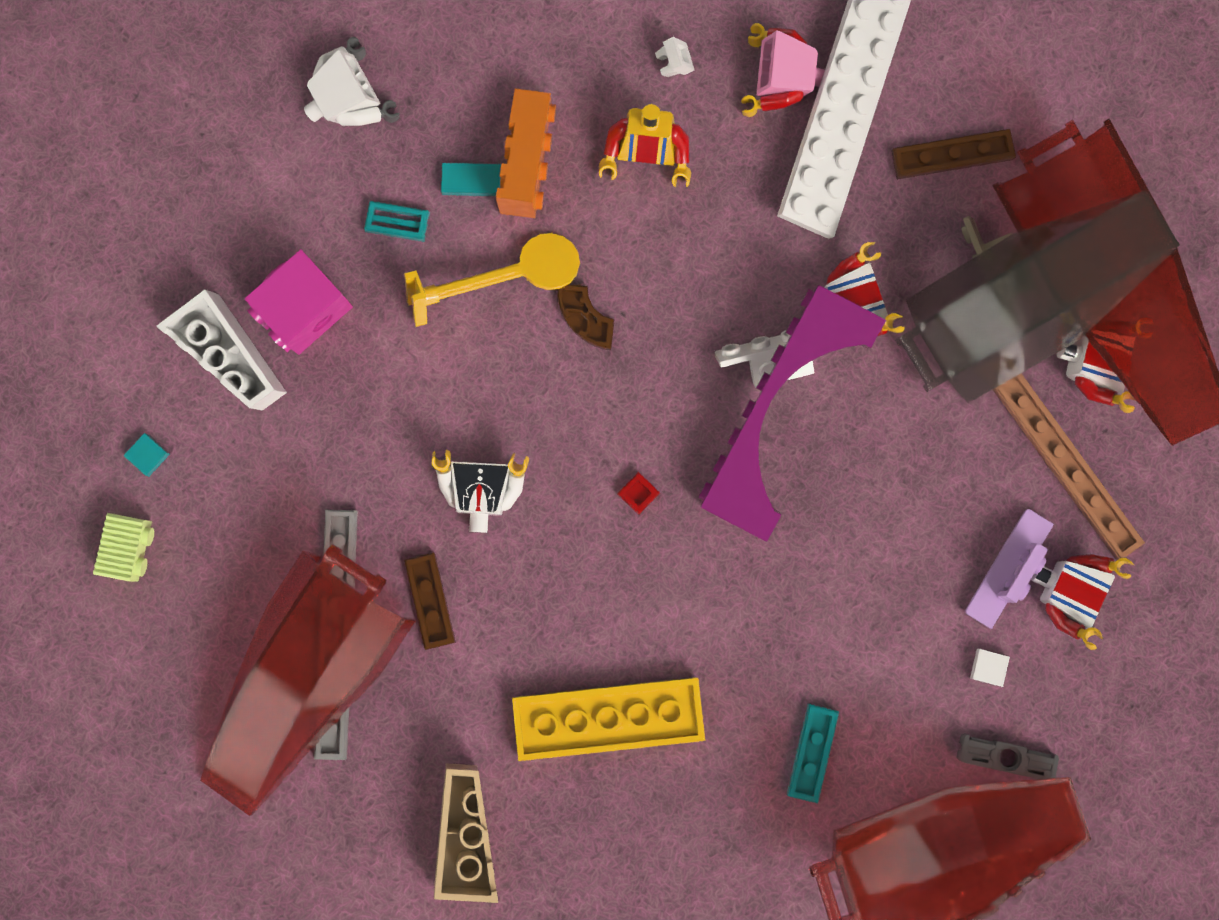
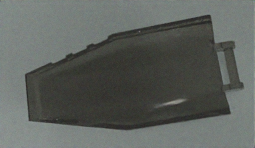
[895,190,1180,403]

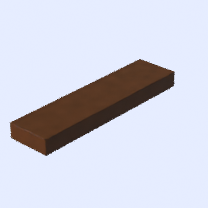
[891,129,1016,180]

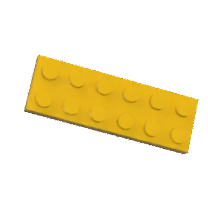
[512,677,705,761]

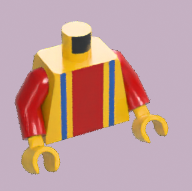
[599,104,691,187]

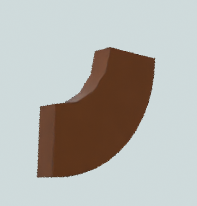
[557,284,615,351]

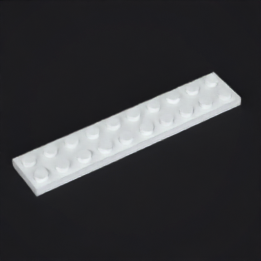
[777,0,911,239]

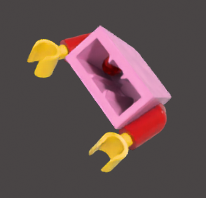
[741,23,825,117]

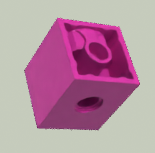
[245,249,353,355]

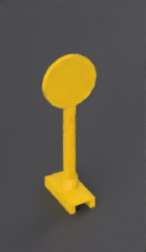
[404,233,580,327]

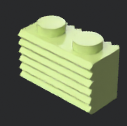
[93,513,154,582]

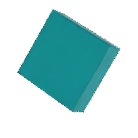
[124,433,170,477]

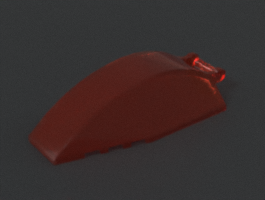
[809,777,1091,920]

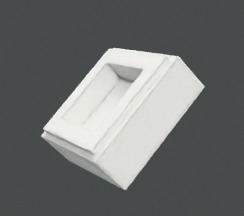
[970,649,1010,687]

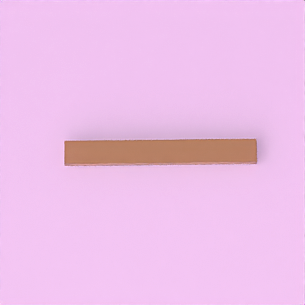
[973,344,1145,560]

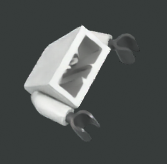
[304,37,400,126]

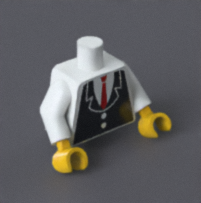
[432,450,529,533]

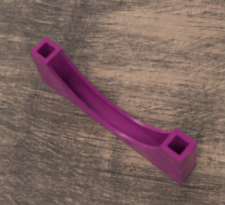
[698,285,886,542]

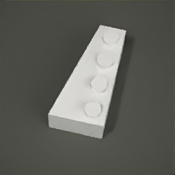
[157,290,287,410]

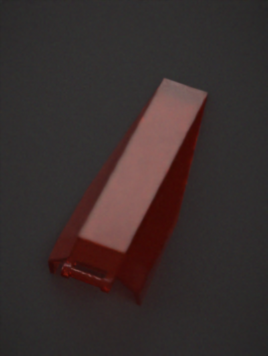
[992,118,1219,446]

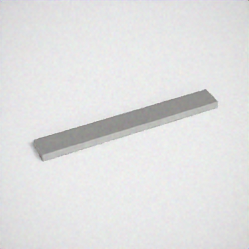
[314,510,358,760]

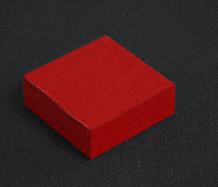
[617,472,660,515]

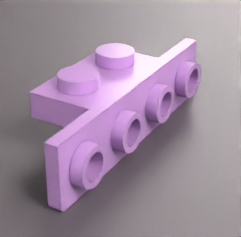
[965,509,1054,629]

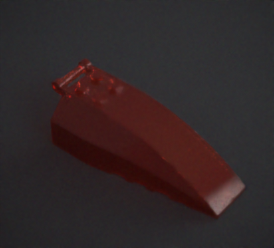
[200,544,416,816]

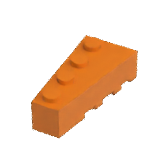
[496,88,556,218]

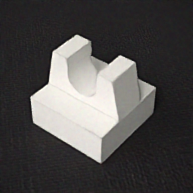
[655,37,694,77]

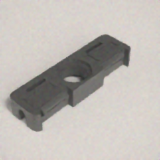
[957,733,1059,782]

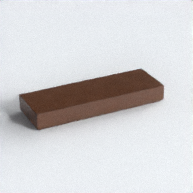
[404,552,456,650]

